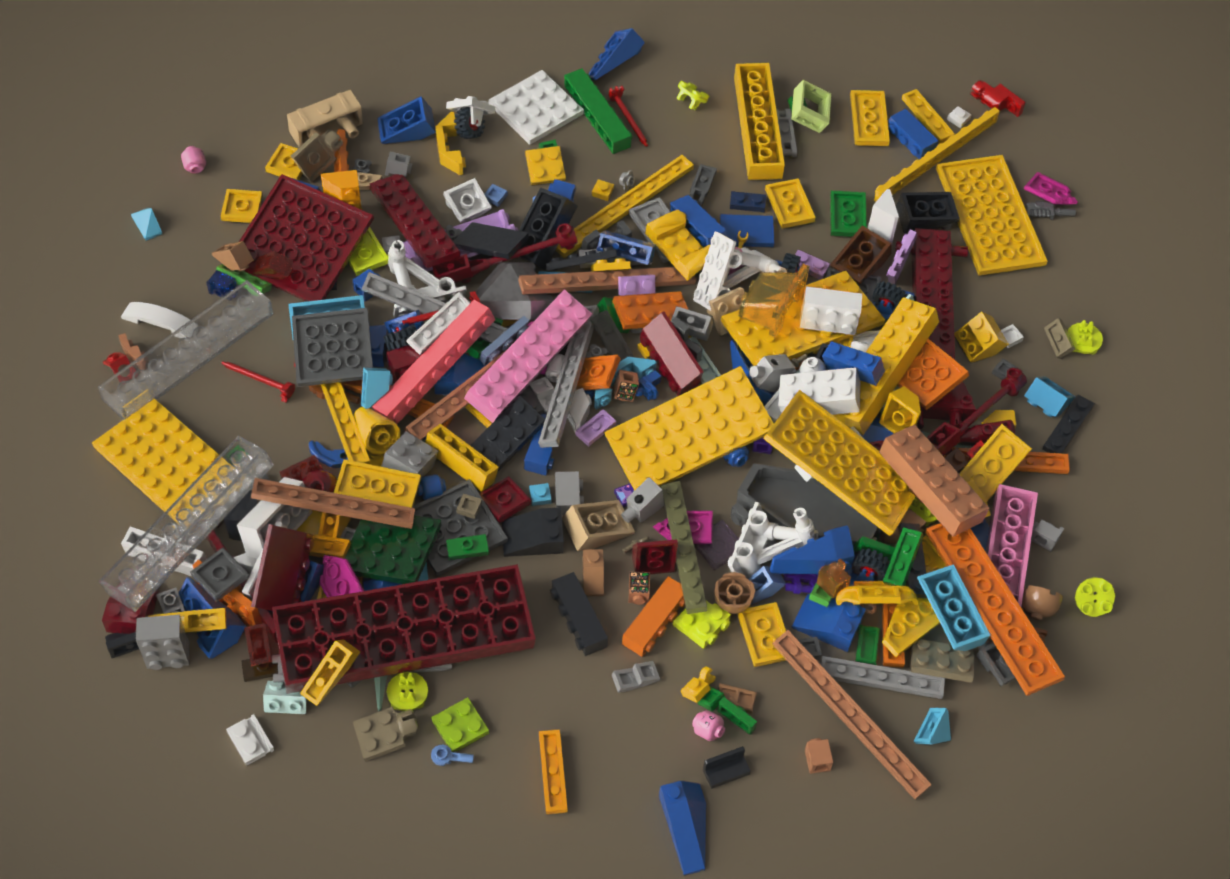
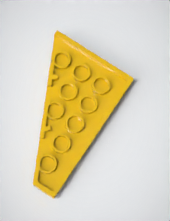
[882,536,947,657]

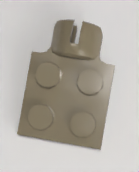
[291,129,343,183]
[353,707,420,762]

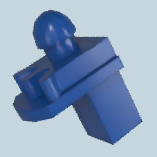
[635,370,661,401]

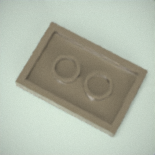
[911,639,974,683]

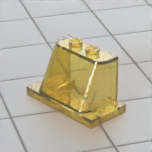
[738,264,810,339]

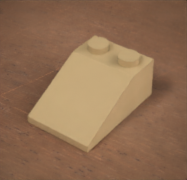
[562,500,635,551]

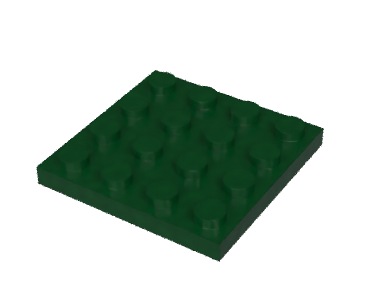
[344,515,442,584]

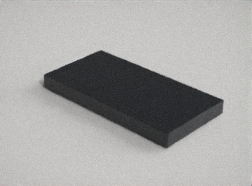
[453,222,530,259]

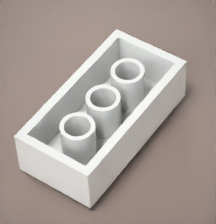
[779,368,860,415]
[237,477,313,559]

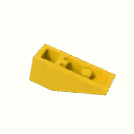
[300,640,360,706]

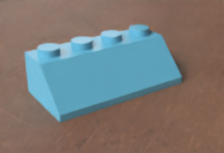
[288,295,365,338]
[918,564,991,651]

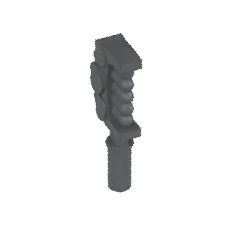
[1025,201,1076,220]

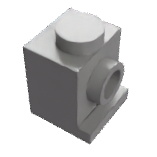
[385,151,413,177]
[1031,520,1064,552]

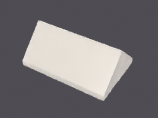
[868,189,899,243]

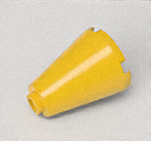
[353,407,400,455]

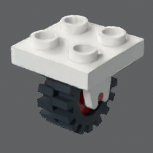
[446,96,495,139]

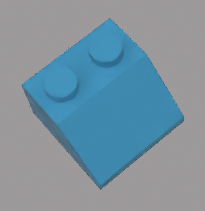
[1024,376,1076,417]

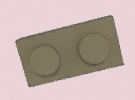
[1044,318,1075,359]

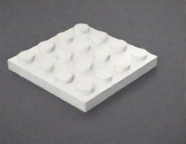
[489,70,584,145]

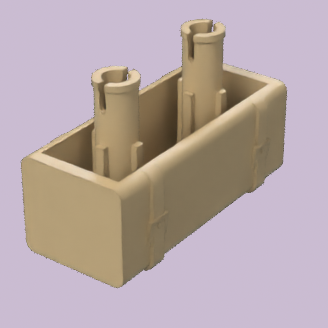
[287,90,363,147]

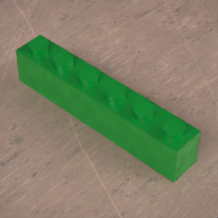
[564,68,633,154]

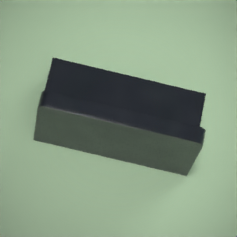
[105,632,139,658]
[703,746,751,789]

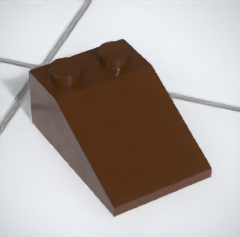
[830,226,892,284]

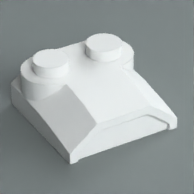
[443,178,492,223]

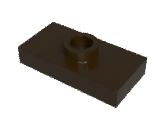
[241,653,279,682]

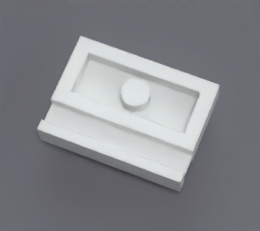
[226,714,274,766]

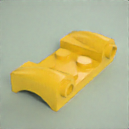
[645,210,710,281]

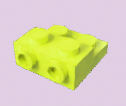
[673,600,731,649]

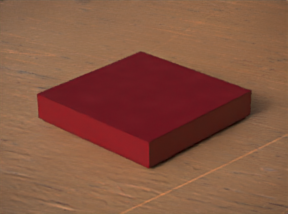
[480,476,532,523]

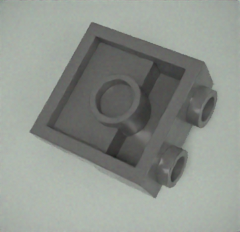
[976,642,1016,687]

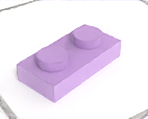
[795,250,830,280]
[618,274,655,296]
[575,409,616,447]

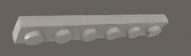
[821,656,945,699]

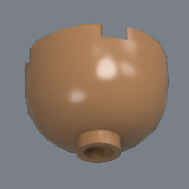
[714,572,755,614]
[1022,585,1063,620]

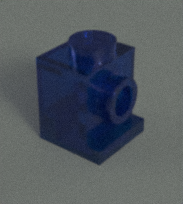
[206,270,238,299]

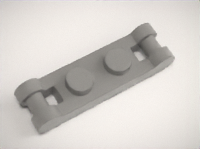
[776,109,797,157]

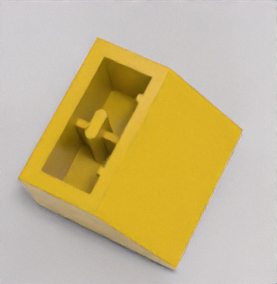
[954,311,1009,362]

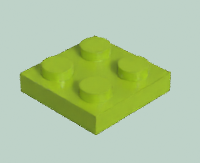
[431,697,489,752]

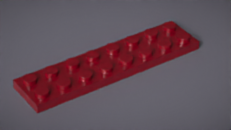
[369,174,460,268]

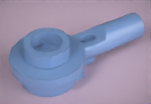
[431,745,474,766]

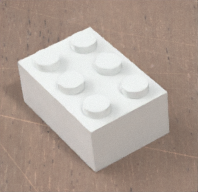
[800,286,862,335]

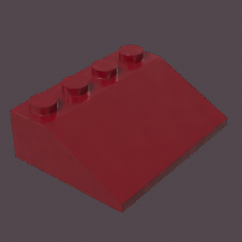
[251,524,314,611]

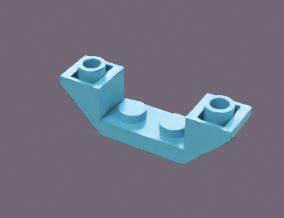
[594,357,657,410]

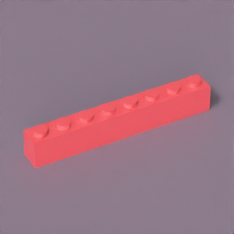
[372,300,496,424]

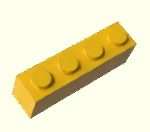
[425,424,499,492]

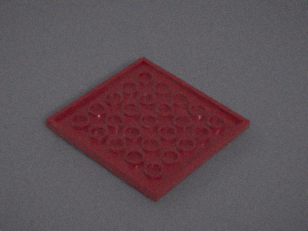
[239,174,374,302]

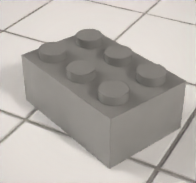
[136,614,190,670]

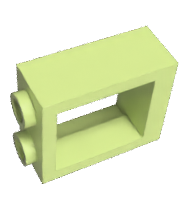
[791,80,831,133]

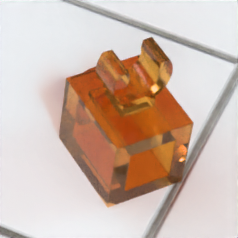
[816,558,851,598]

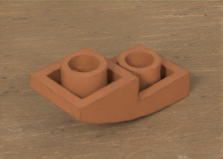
[118,333,148,371]

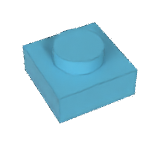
[529,483,551,506]

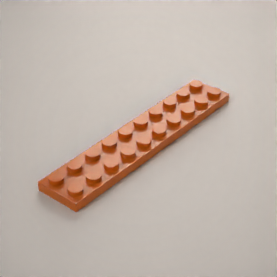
[926,523,1065,696]

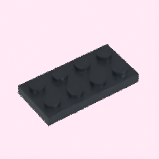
[470,396,545,471]

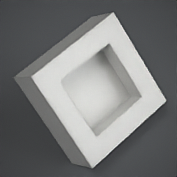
[947,106,971,128]
[1001,324,1024,348]

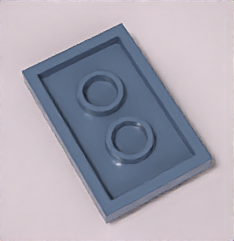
[480,315,529,365]

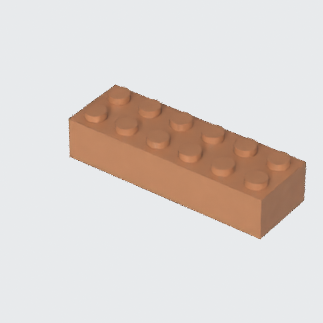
[879,424,990,537]

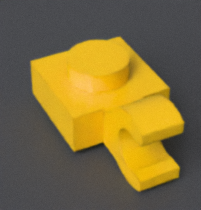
[681,666,716,703]

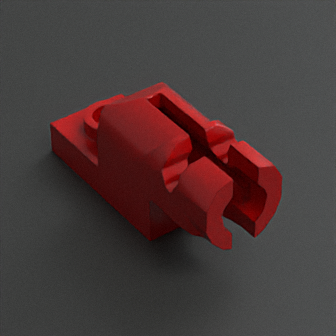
[970,80,1026,117]

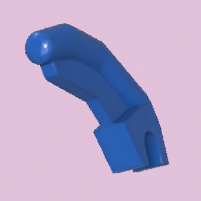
[309,440,348,468]

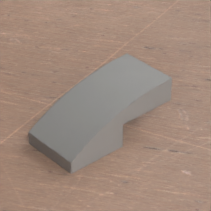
[612,661,660,693]

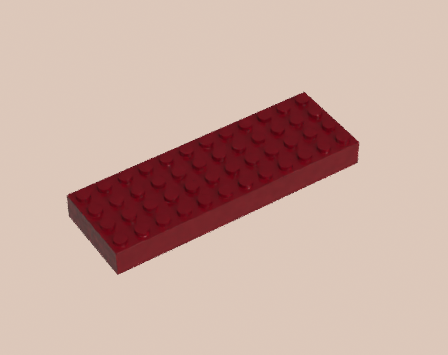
[272,564,536,694]

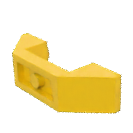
[435,112,466,175]

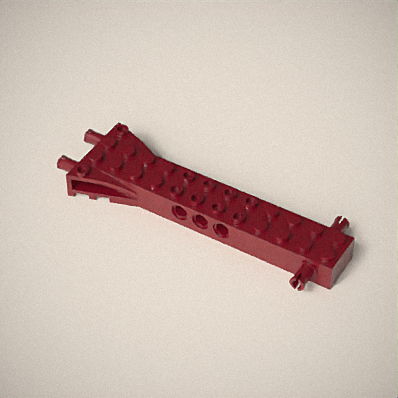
[895,228,976,429]

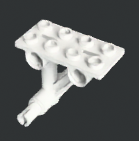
[693,232,787,311]
[388,240,467,318]
[728,502,819,579]

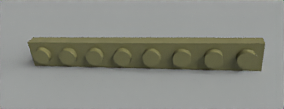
[661,481,707,614]

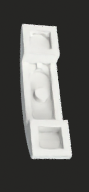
[121,302,197,340]

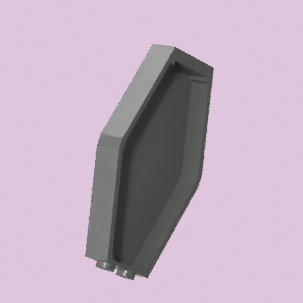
[736,463,883,553]

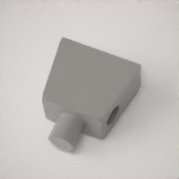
[749,354,795,392]
[621,477,664,523]

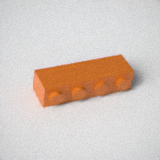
[622,576,685,657]

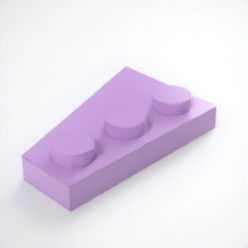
[886,230,917,284]

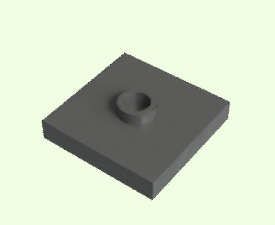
[190,547,250,602]

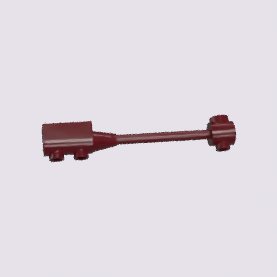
[432,223,578,283]
[926,368,1027,456]
[868,420,1015,451]

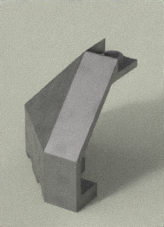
[468,262,554,320]

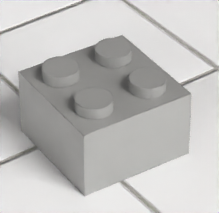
[381,431,438,477]

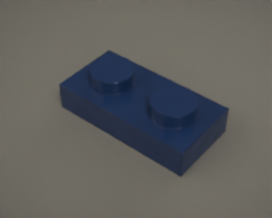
[730,191,766,212]

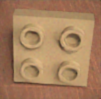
[707,287,748,336]

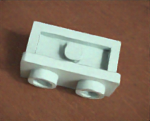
[263,681,307,714]

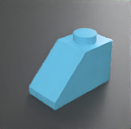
[361,368,393,409]

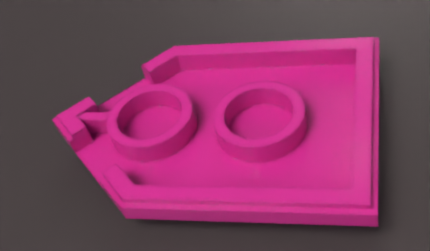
[1024,172,1078,205]
[653,511,713,544]
[319,555,364,597]

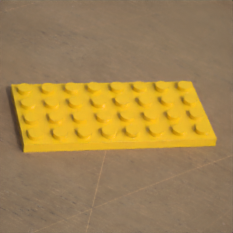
[936,155,1048,276]
[721,271,885,366]
[604,366,774,491]
[763,390,916,536]
[92,398,250,532]

